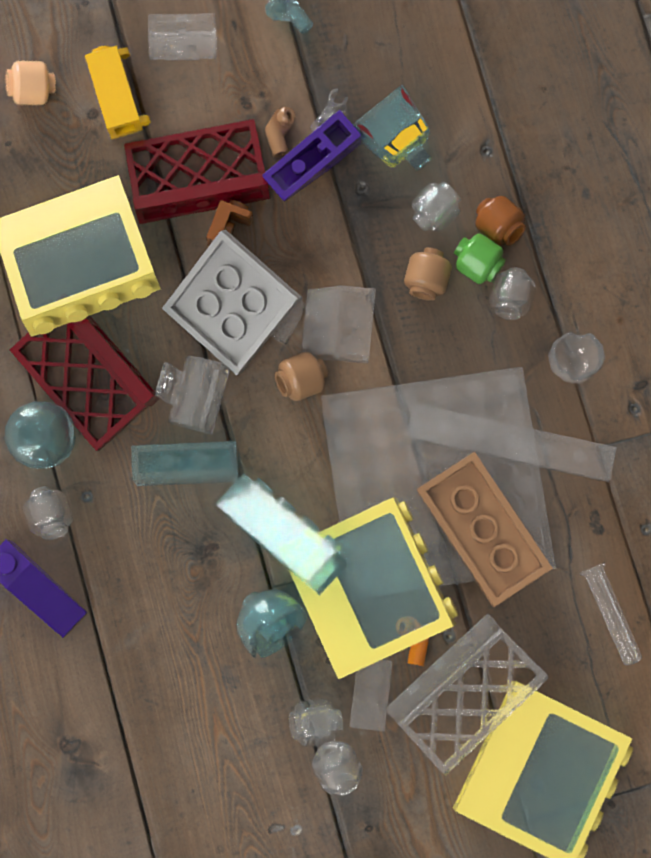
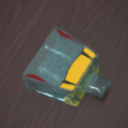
[353,85,432,171]

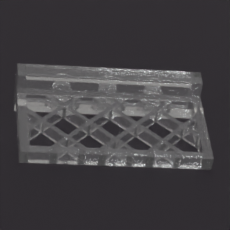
[385,613,549,776]

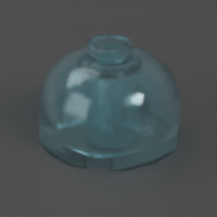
[4,401,75,469]
[236,589,307,658]

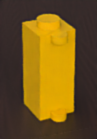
[85,45,151,140]

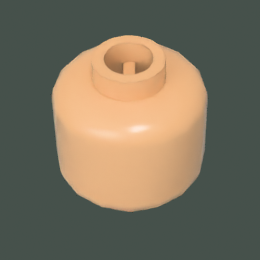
[6,61,56,105]

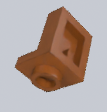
[206,200,253,246]

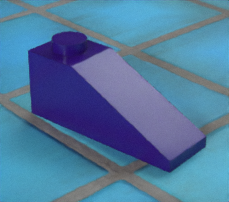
[262,109,361,202]
[0,539,88,638]

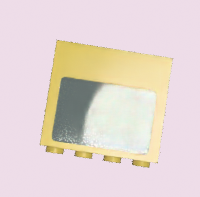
[0,175,161,337]
[280,497,458,679]
[453,681,633,858]

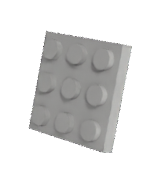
[162,230,301,375]

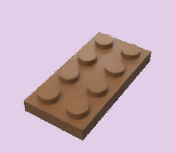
[416,451,553,607]

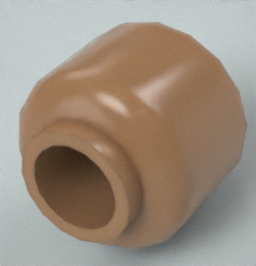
[404,248,452,301]
[275,352,328,401]

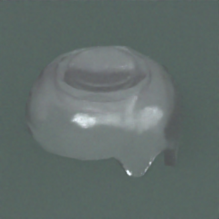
[548,332,606,384]

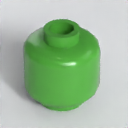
[453,233,506,284]

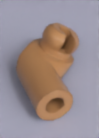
[265,107,296,158]

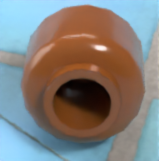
[475,196,526,246]

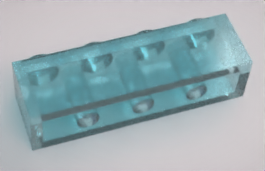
[216,474,348,596]

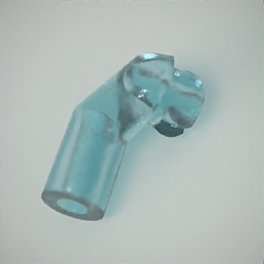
[265,0,314,34]

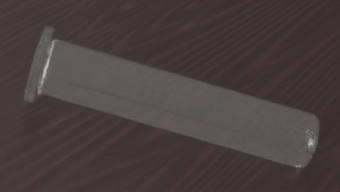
[579,562,642,666]

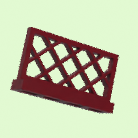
[124,119,270,224]
[9,294,161,451]

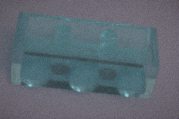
[131,441,240,486]

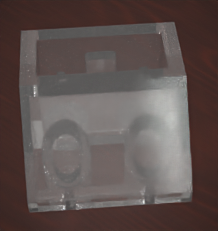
[301,285,376,364]

